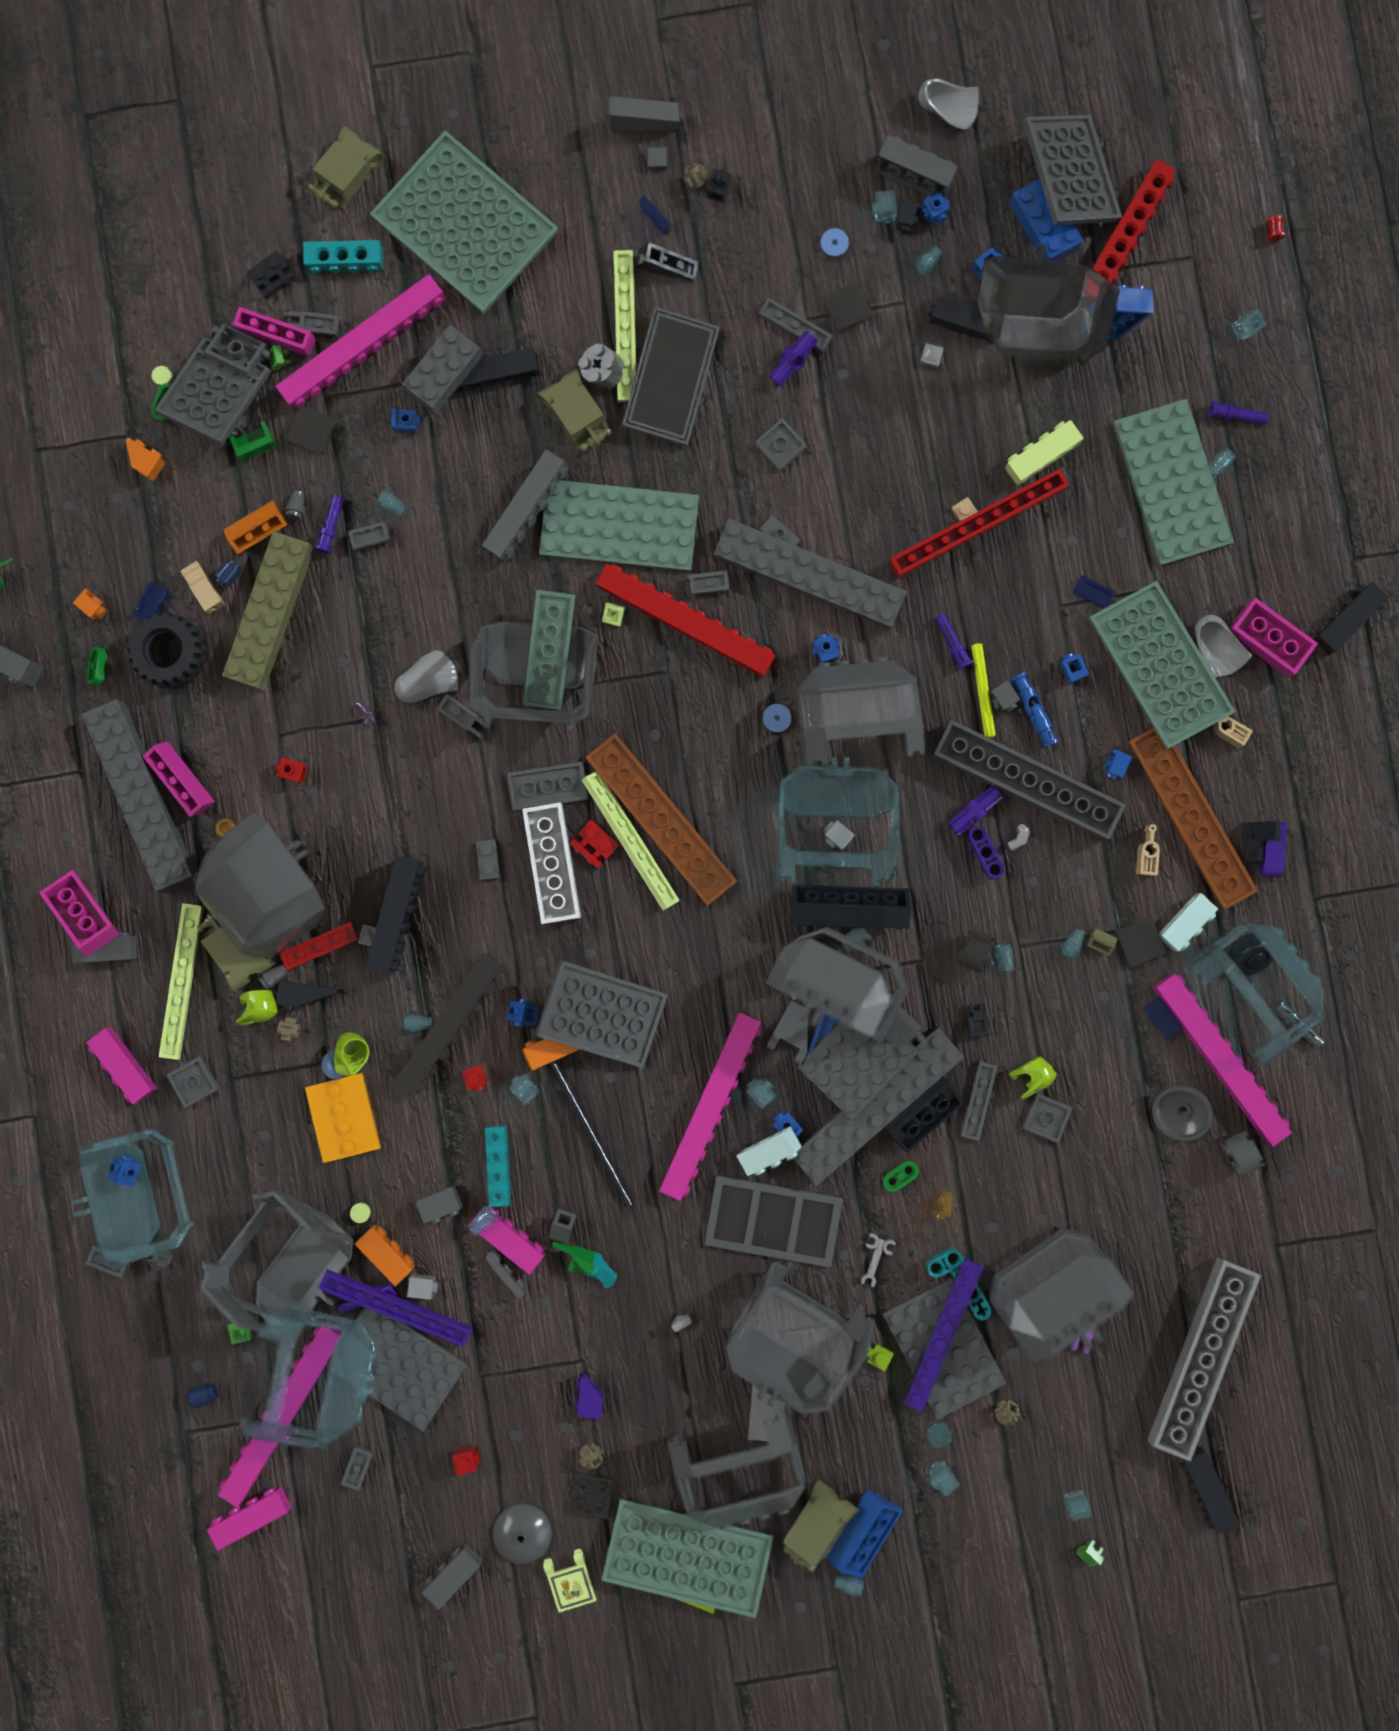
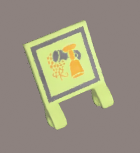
[543,1549,596,1612]

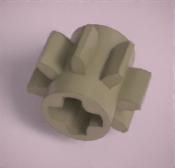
[683,163,708,188]
[277,1017,301,1042]
[995,1400,1020,1426]
[579,1443,603,1470]

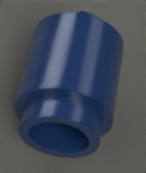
[214,558,242,587]
[186,1383,218,1409]

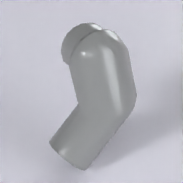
[1007,824,1030,851]

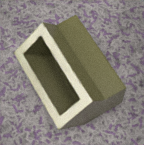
[1087,928,1118,956]

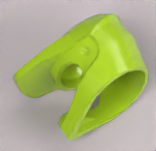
[236,990,278,1026]
[334,1032,369,1076]
[1009,1056,1057,1100]

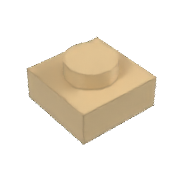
[951,497,978,521]

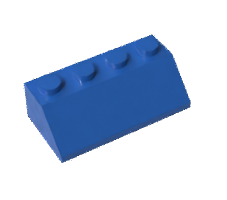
[826,1490,904,1578]

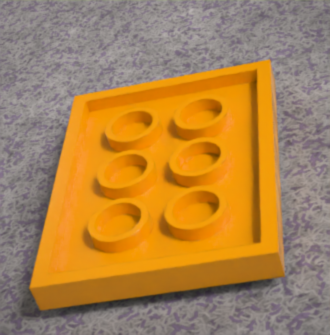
[305,1073,381,1163]

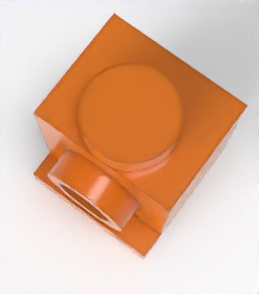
[73,589,107,621]

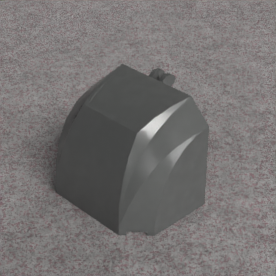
[195,813,325,959]

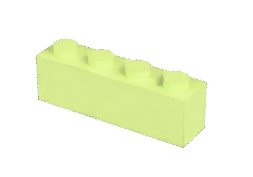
[1005,420,1084,486]

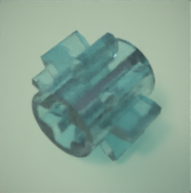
[927,1422,952,1449]

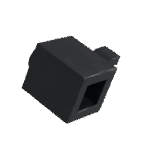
[707,169,732,203]

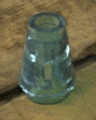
[915,246,942,275]
[1209,448,1236,477]
[376,489,406,516]
[1061,929,1085,959]
[994,942,1015,972]
[404,1013,432,1033]
[469,1206,497,1236]
[834,1575,864,1598]

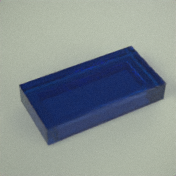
[639,196,669,235]
[1072,575,1116,609]
[132,582,168,620]
[1143,997,1183,1040]

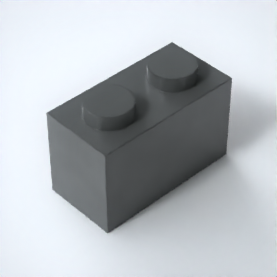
[416,1185,463,1225]

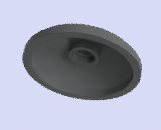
[1152,1085,1213,1141]
[493,1503,552,1564]

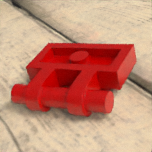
[569,820,620,869]

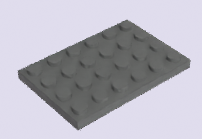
[1023,115,1122,225]
[535,960,668,1068]
[882,1277,1006,1420]
[326,1308,467,1431]

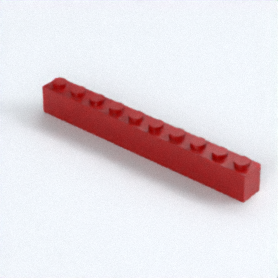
[888,469,1069,580]
[596,564,775,678]

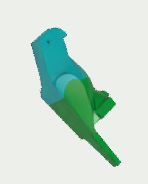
[552,1242,617,1288]

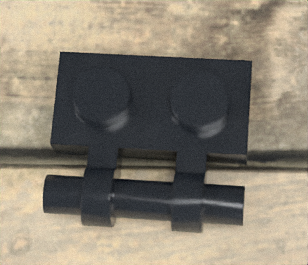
[246,250,296,298]

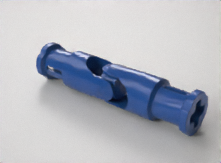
[1010,672,1060,748]

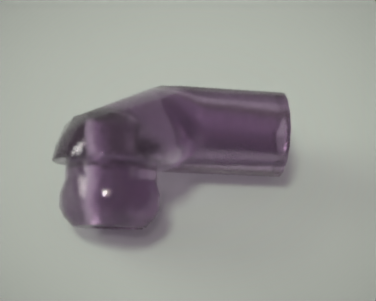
[355,700,376,728]

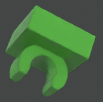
[269,345,291,371]
[228,1323,253,1344]
[1076,1540,1104,1567]

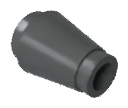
[284,490,304,521]
[258,964,288,990]

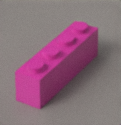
[232,307,316,357]
[143,741,215,817]
[86,1027,157,1104]
[469,1205,546,1275]
[207,1486,292,1551]

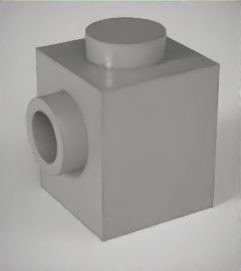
[824,820,855,851]
[407,1274,438,1300]

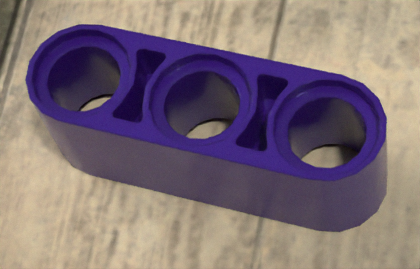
[1259,820,1287,877]
[967,826,1004,879]

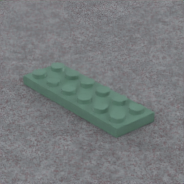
[523,589,576,710]

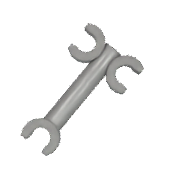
[861,1233,896,1287]

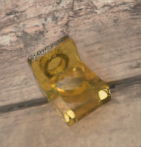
[930,1190,953,1219]

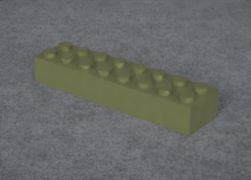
[222,531,314,691]

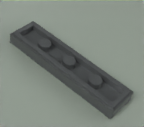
[758,297,833,354]
[960,1061,998,1141]

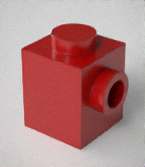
[275,758,308,784]
[462,1064,489,1092]
[453,1445,480,1475]

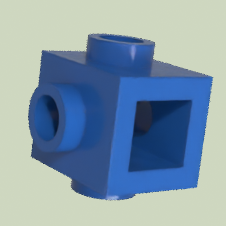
[921,192,950,227]
[811,634,840,663]
[507,998,540,1027]
[107,1154,141,1187]

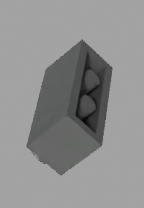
[72,932,137,963]
[422,1543,483,1610]

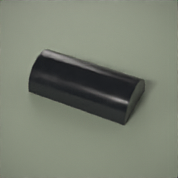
[884,1076,965,1154]

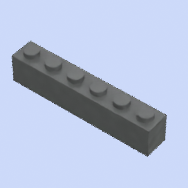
[482,449,569,562]

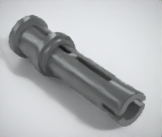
[1271,998,1324,1049]

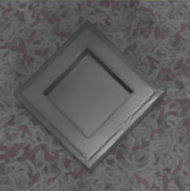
[648,147,667,169]

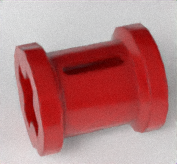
[1266,216,1286,241]

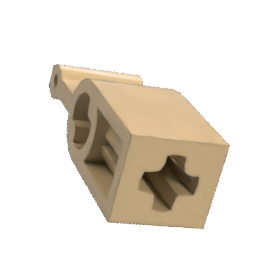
[181,561,225,615]
[1213,717,1253,748]
[1136,824,1160,876]

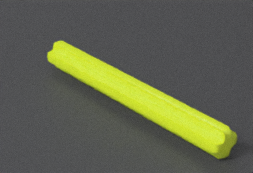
[971,644,995,738]

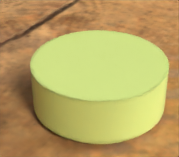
[152,366,173,386]
[350,1203,371,1223]

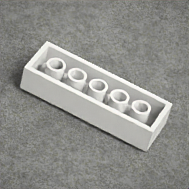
[522,802,581,924]

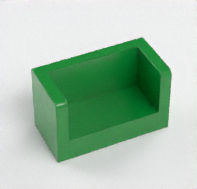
[229,421,277,462]

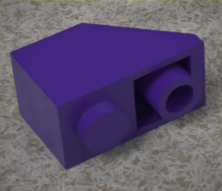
[574,1372,604,1419]

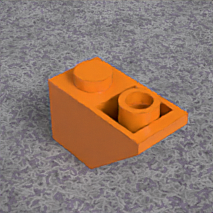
[126,438,165,481]

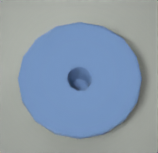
[820,228,849,256]
[763,704,791,732]
[322,1050,345,1079]

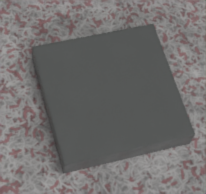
[754,418,808,472]
[166,1055,220,1109]
[1022,1093,1073,1144]

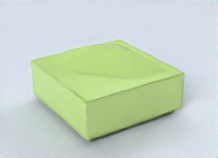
[602,602,625,626]

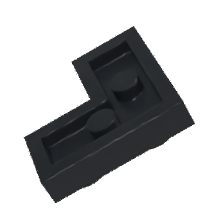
[1242,821,1281,862]

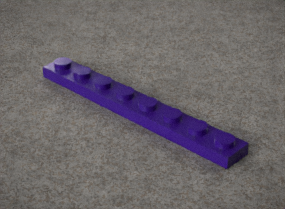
[904,1258,983,1412]
[318,1269,472,1347]

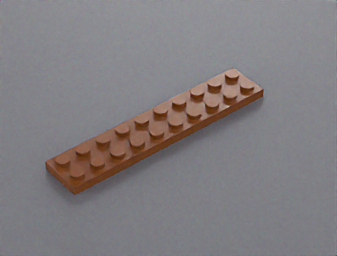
[1128,728,1258,910]
[585,733,737,906]

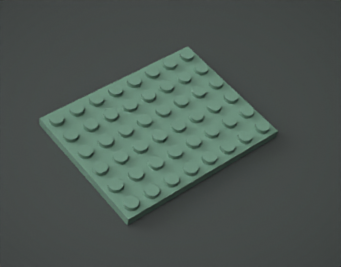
[370,130,559,314]

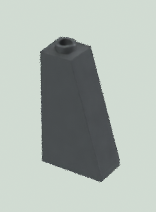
[609,96,683,133]

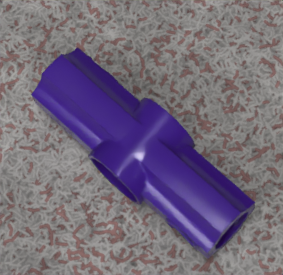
[769,331,818,387]
[948,786,1003,836]

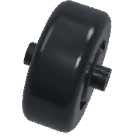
[1228,932,1277,976]

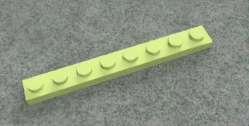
[614,250,637,402]
[582,771,680,911]
[159,903,204,1060]

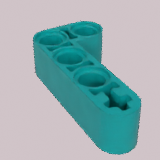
[925,1247,991,1320]

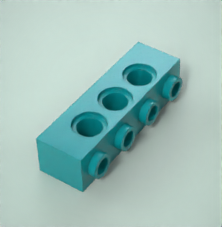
[303,240,383,274]
[485,1125,511,1207]

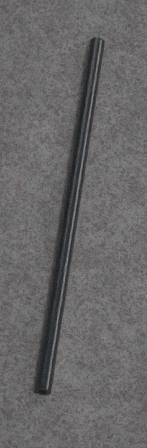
[534,1036,633,1207]

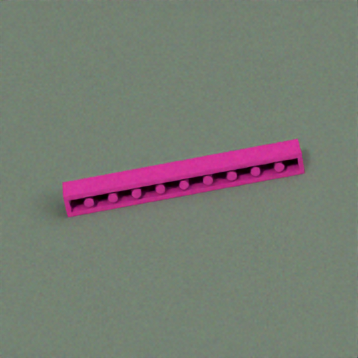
[275,274,445,410]
[1152,974,1292,1147]
[659,1012,763,1201]
[218,1321,346,1508]

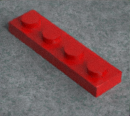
[279,922,359,971]

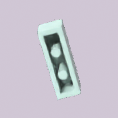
[1157,893,1218,951]
[737,1127,802,1176]

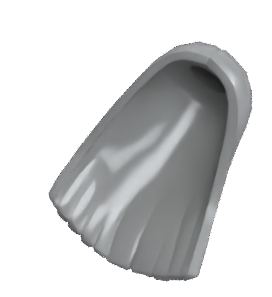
[918,79,979,130]
[1195,615,1252,678]
[394,650,458,703]

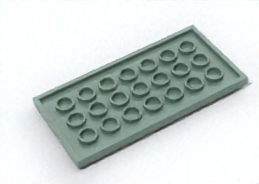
[1113,399,1234,566]
[539,480,699,572]
[1089,581,1236,750]
[602,1498,773,1618]

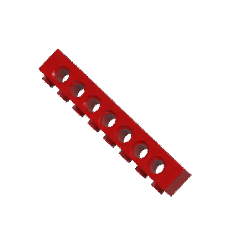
[1077,159,1176,305]

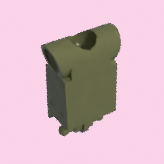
[308,126,385,208]
[537,368,611,451]
[197,913,275,993]
[783,1479,859,1572]

